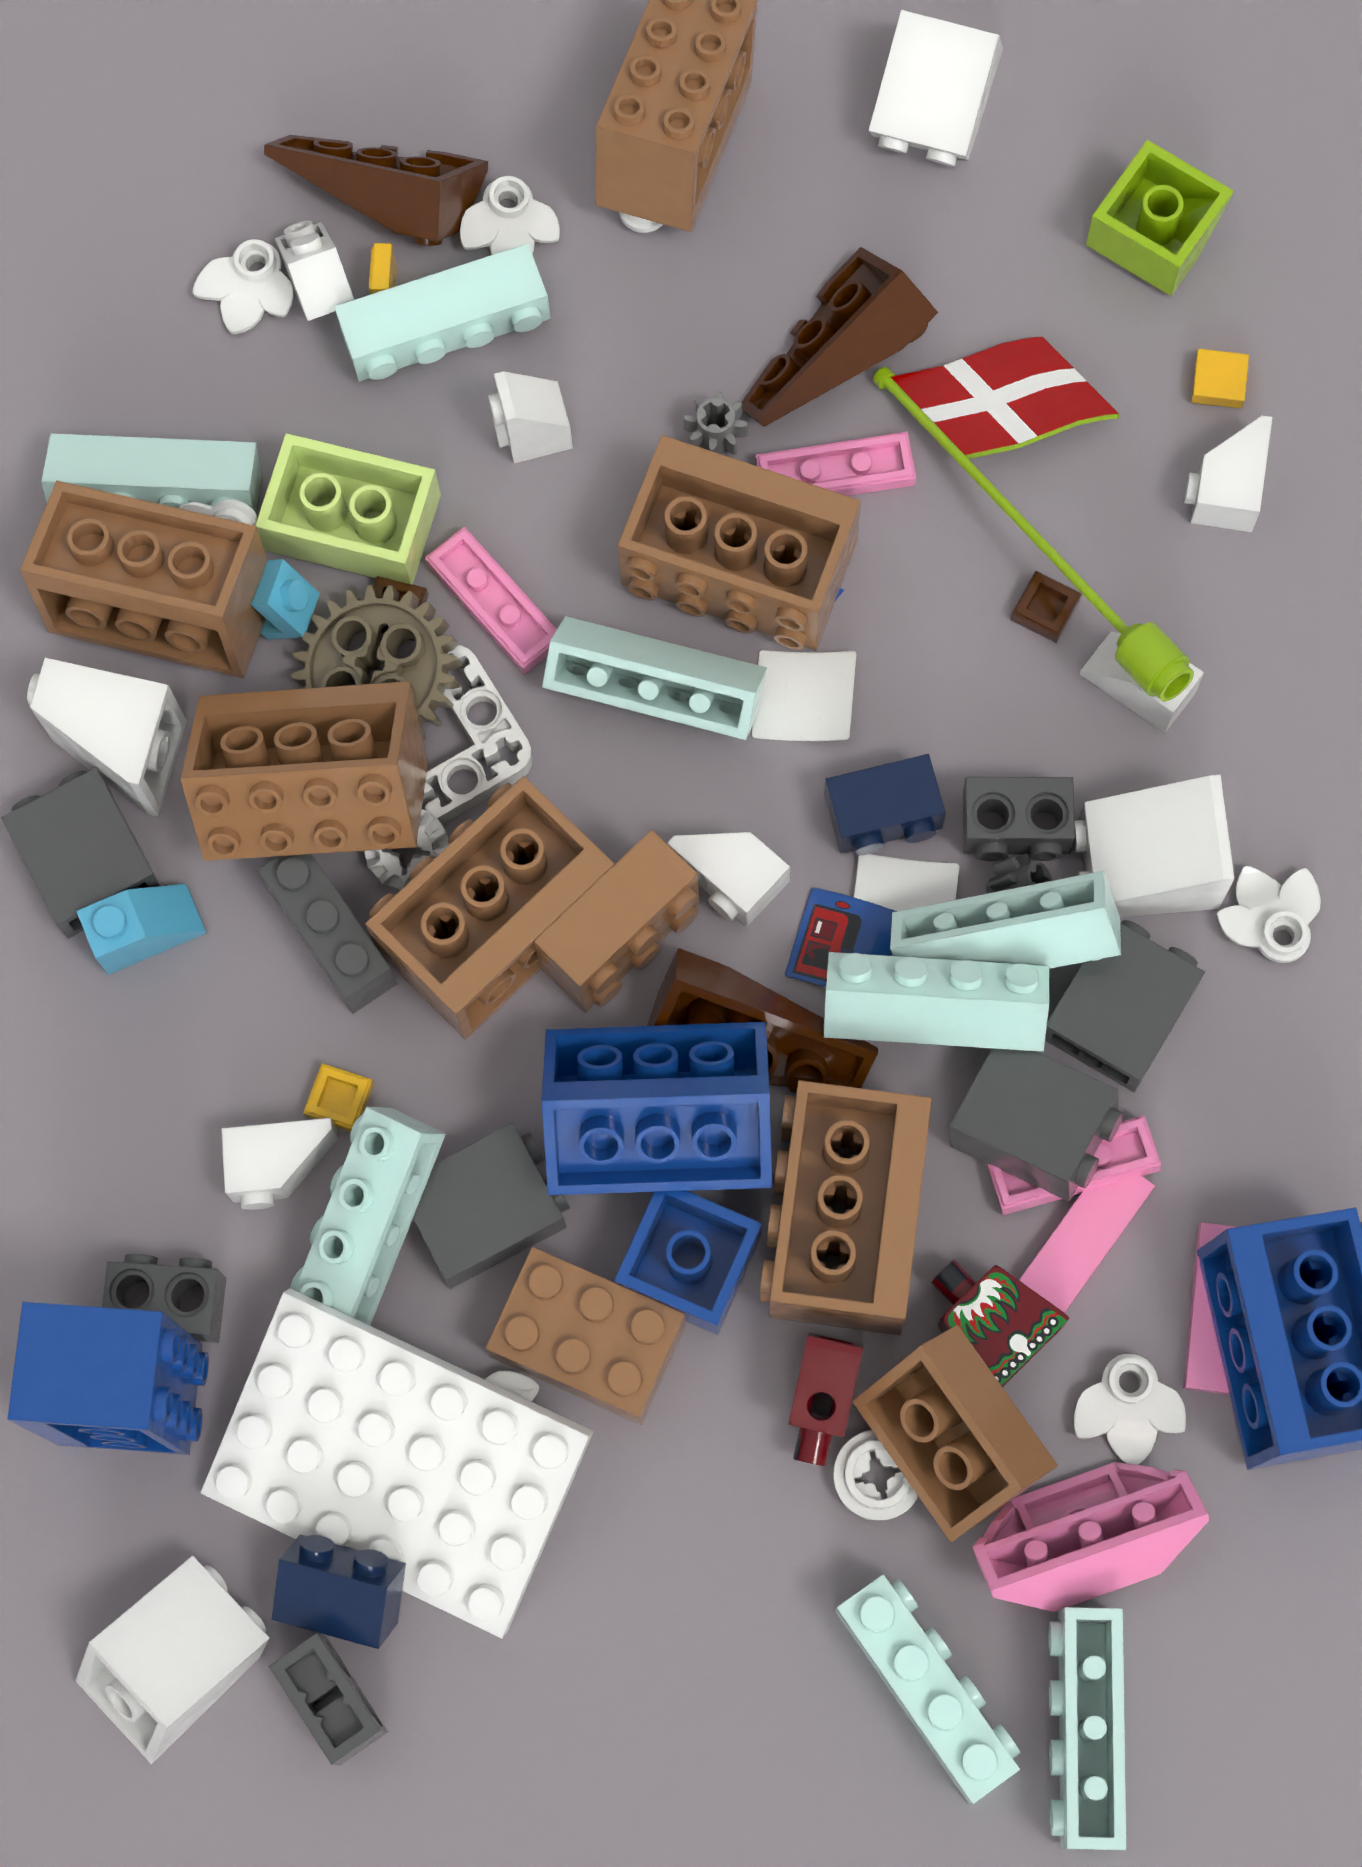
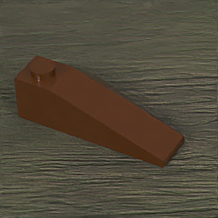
[264,135,488,246]
[741,247,938,427]
[647,948,878,1093]

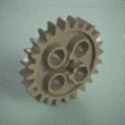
[291,585,462,740]

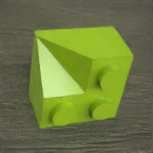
[1086,140,1234,296]

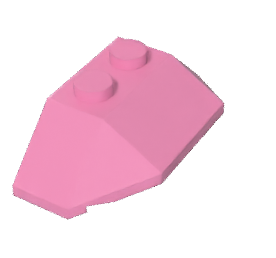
[972,1462,1209,1612]

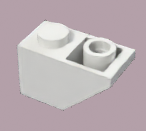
[274,221,354,321]
[488,371,573,463]
[667,832,790,927]

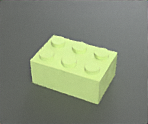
[255,433,441,584]

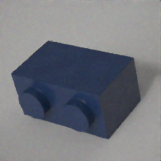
[824,753,946,855]
[271,1535,406,1649]

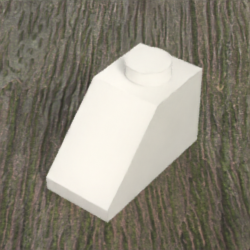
[1184,415,1273,532]
[1080,631,1204,733]
[221,1118,339,1210]

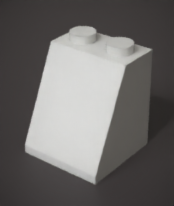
[869,10,1003,166]
[27,658,187,817]
[1073,774,1234,917]
[75,1556,269,1764]

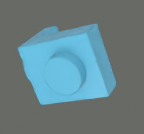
[251,559,320,640]

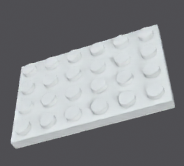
[201,1288,594,1639]

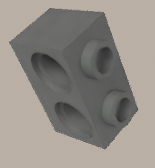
[963,777,1075,861]
[102,1254,226,1343]
[269,1633,388,1766]

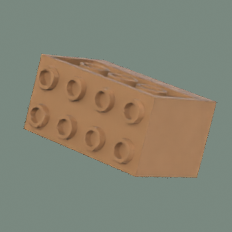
[595,0,758,232]
[617,435,861,651]
[20,480,267,678]
[180,681,428,861]
[365,776,615,1040]
[760,1080,932,1335]

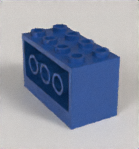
[541,1022,772,1195]
[1196,1207,1362,1470]
[7,1302,209,1455]

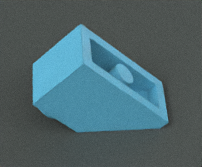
[76,884,207,975]

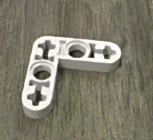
[423,645,533,825]

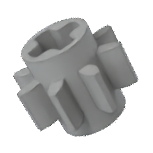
[684,392,748,455]

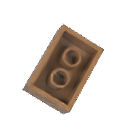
[534,830,700,1013]
[485,1247,686,1425]
[852,1325,1058,1542]

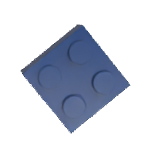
[614,1191,762,1335]

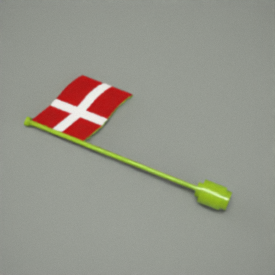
[873,336,1194,702]

